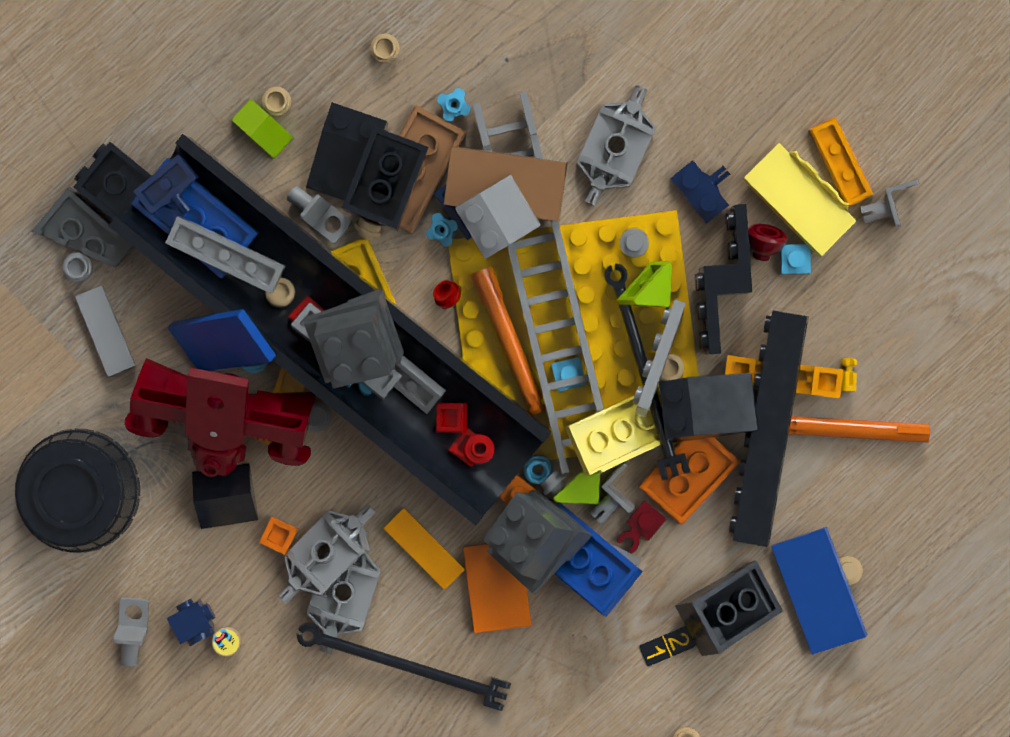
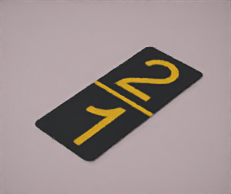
[639,626,695,666]

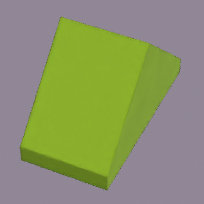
[232,99,294,159]
[616,261,672,307]
[553,470,600,504]

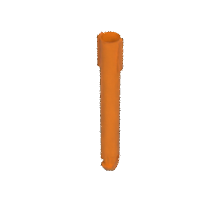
[470,266,546,416]
[789,416,930,443]

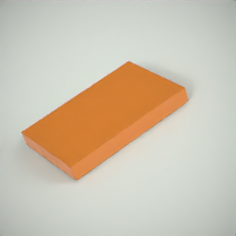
[639,437,741,525]
[463,543,532,633]

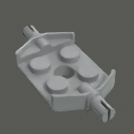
[576,85,656,206]
[278,504,376,604]
[306,531,381,654]

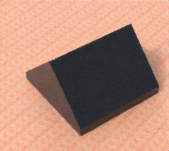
[192,463,259,529]

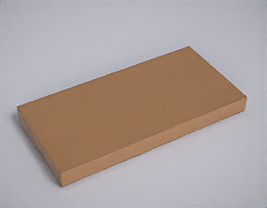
[399,105,467,234]
[444,146,568,221]

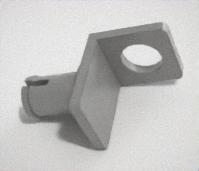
[860,180,920,227]
[287,186,352,244]
[590,460,635,524]
[113,597,149,667]

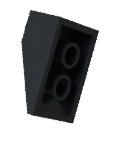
[306,102,388,201]
[342,126,429,232]
[659,373,759,443]
[675,561,783,656]

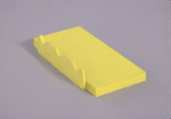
[742,143,856,258]
[565,386,662,476]

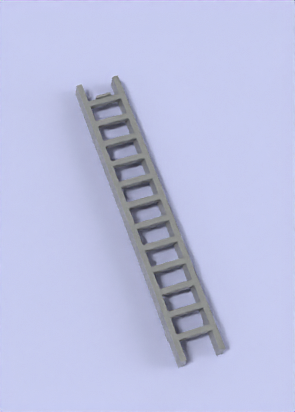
[473,92,604,474]

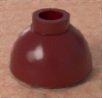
[748,223,787,261]

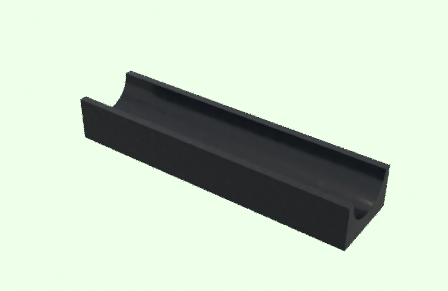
[108,134,552,526]

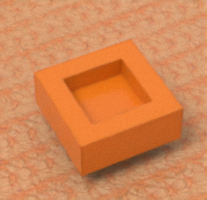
[499,475,538,504]
[259,516,299,555]

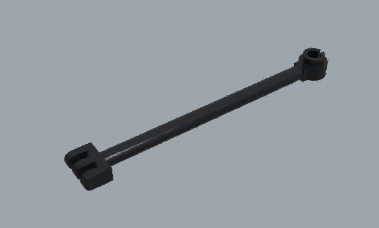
[604,264,690,481]
[296,623,511,711]

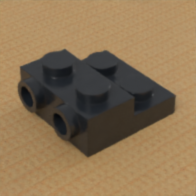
[74,142,152,219]

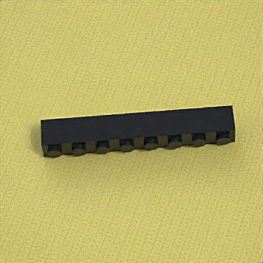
[729,310,809,547]

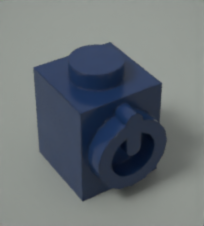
[167,599,215,646]

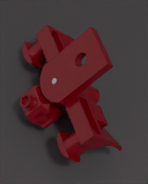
[124,358,316,477]

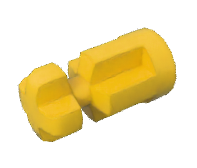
[841,358,858,392]

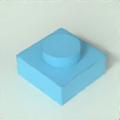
[780,244,811,274]
[551,357,587,392]

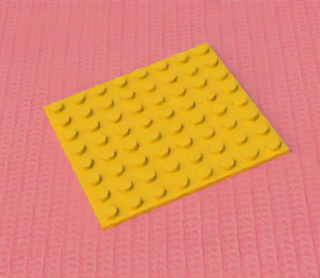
[448,210,699,460]

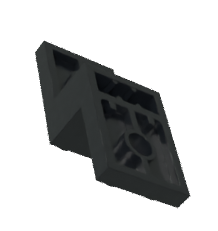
[694,204,752,355]

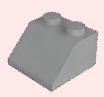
[455,175,541,259]

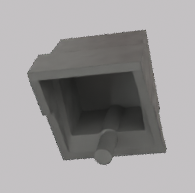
[303,289,404,389]
[483,490,592,594]

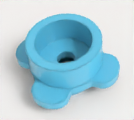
[437,88,470,122]
[426,213,459,247]

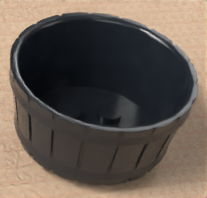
[15,428,141,553]

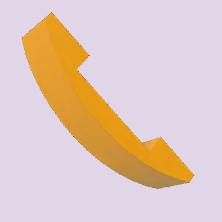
[725,355,844,399]

